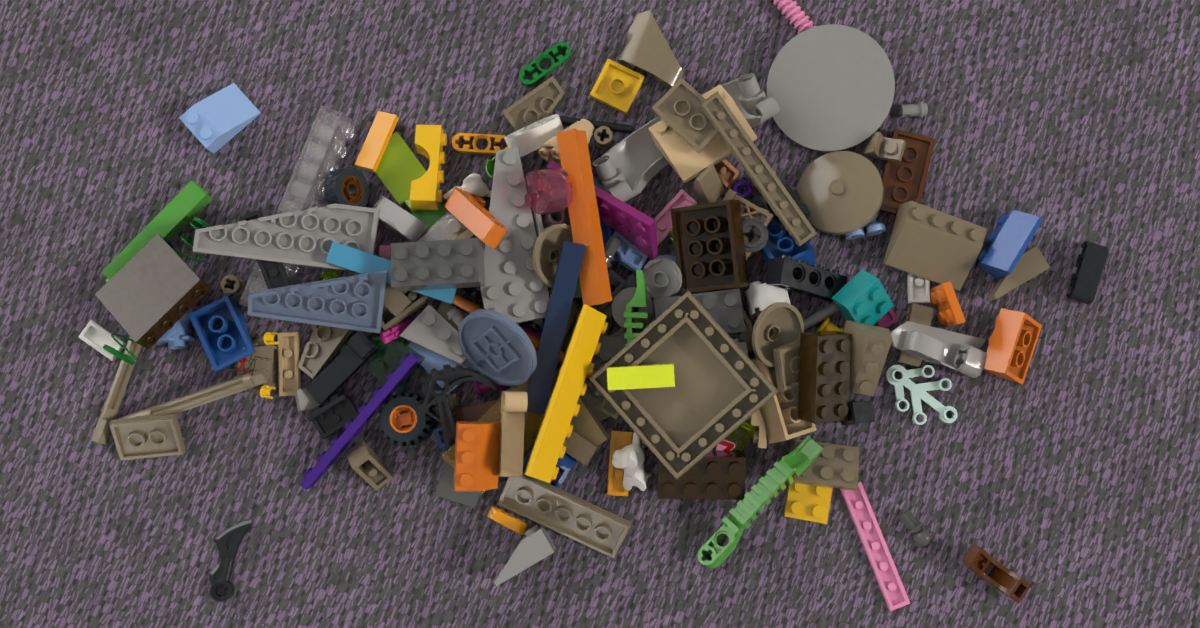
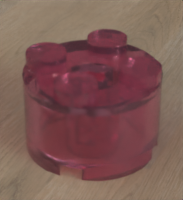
[525,168,572,214]

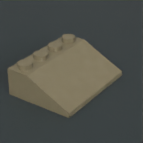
[883,201,987,291]

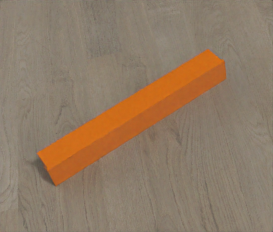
[556,129,612,306]

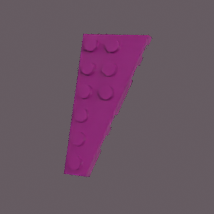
[546,161,658,260]

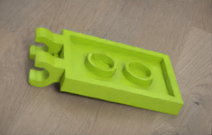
[376,132,426,213]

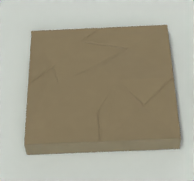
[589,291,778,480]

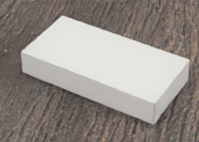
[78,320,126,361]

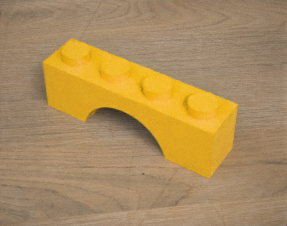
[410,125,447,210]

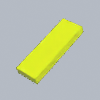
[607,364,675,390]

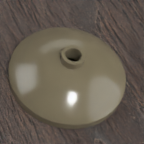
[533,224,579,288]
[752,302,804,367]

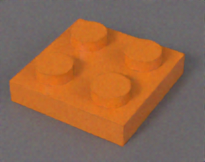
[930,281,966,328]

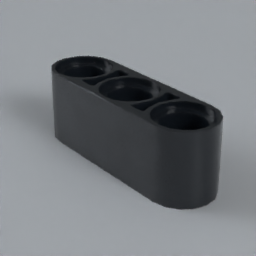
[1067,241,1108,305]

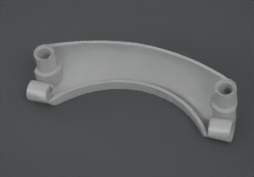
[593,73,780,202]

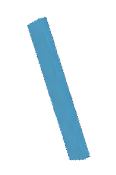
[325,241,457,305]

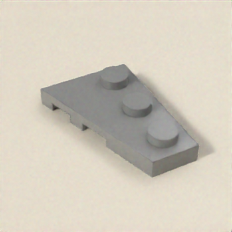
[399,305,467,364]

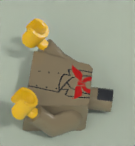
[226,332,279,399]

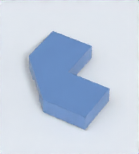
[612,231,648,273]

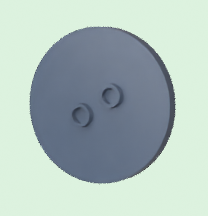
[458,309,537,386]

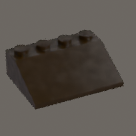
[670,200,749,294]

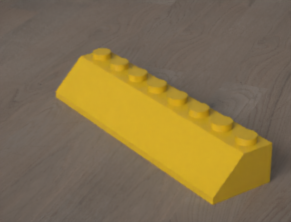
[524,304,608,483]

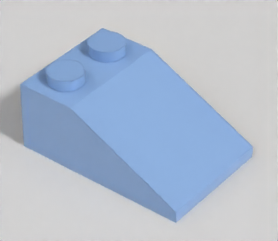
[179,83,261,154]

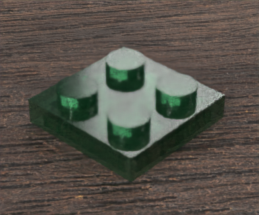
[366,339,426,393]

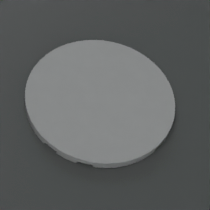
[767,24,895,152]

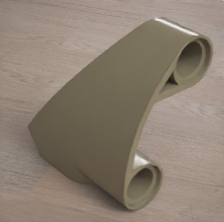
[618,10,684,88]

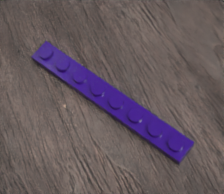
[300,353,423,490]

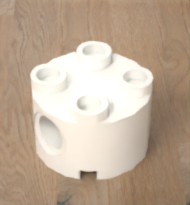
[744,281,791,319]

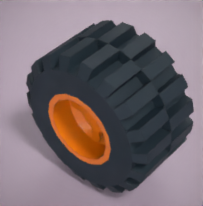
[377,392,436,446]

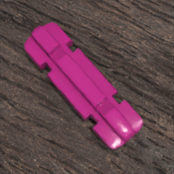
[379,318,413,344]

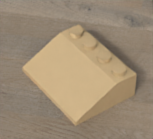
[648,84,757,183]

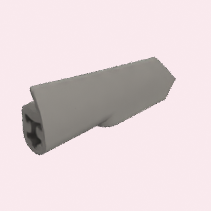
[890,321,987,378]

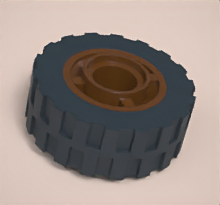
[323,167,370,207]

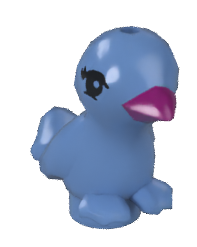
[156,304,201,350]

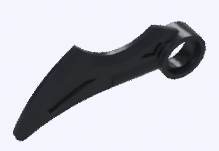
[209,519,254,602]

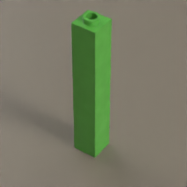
[102,180,213,282]

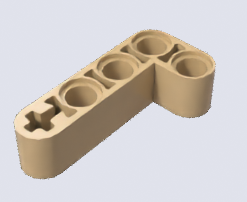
[499,391,528,477]

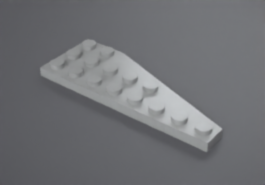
[479,147,550,324]
[192,203,380,272]

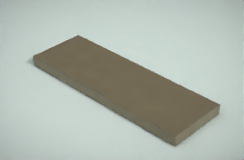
[497,472,632,558]

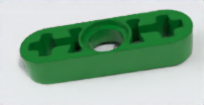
[519,42,571,87]

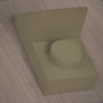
[860,132,906,163]

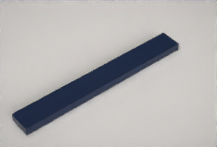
[527,240,586,415]

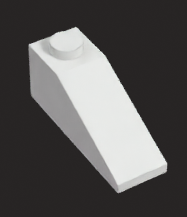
[416,211,467,242]

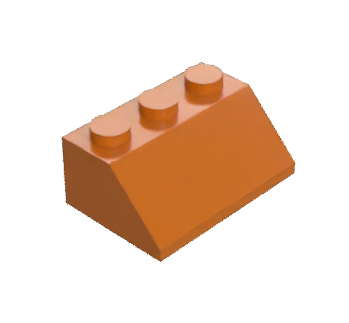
[983,308,1042,385]
[454,421,501,491]

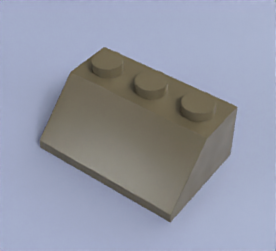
[843,320,892,396]

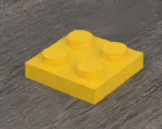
[590,59,645,115]
[783,483,833,524]

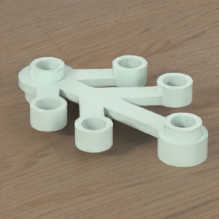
[886,365,958,425]

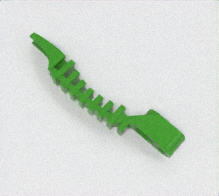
[624,270,649,346]
[697,435,823,569]

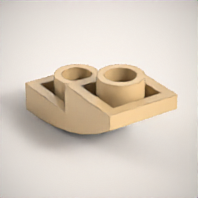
[745,409,767,449]

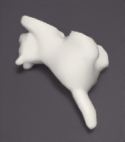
[443,173,491,199]
[612,432,651,491]

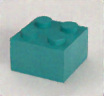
[832,269,894,325]

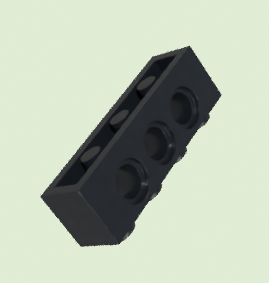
[766,255,848,302]

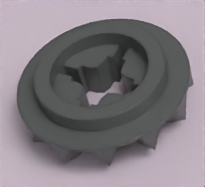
[742,219,768,253]

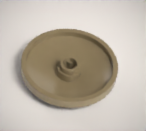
[797,151,884,235]

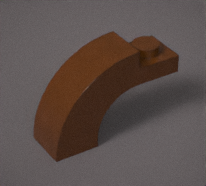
[962,543,1031,604]

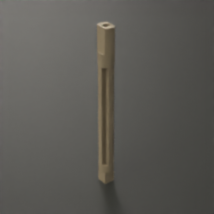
[91,336,141,445]
[119,368,270,419]

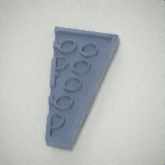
[247,270,388,334]

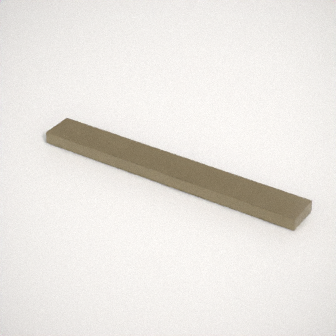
[699,91,817,246]

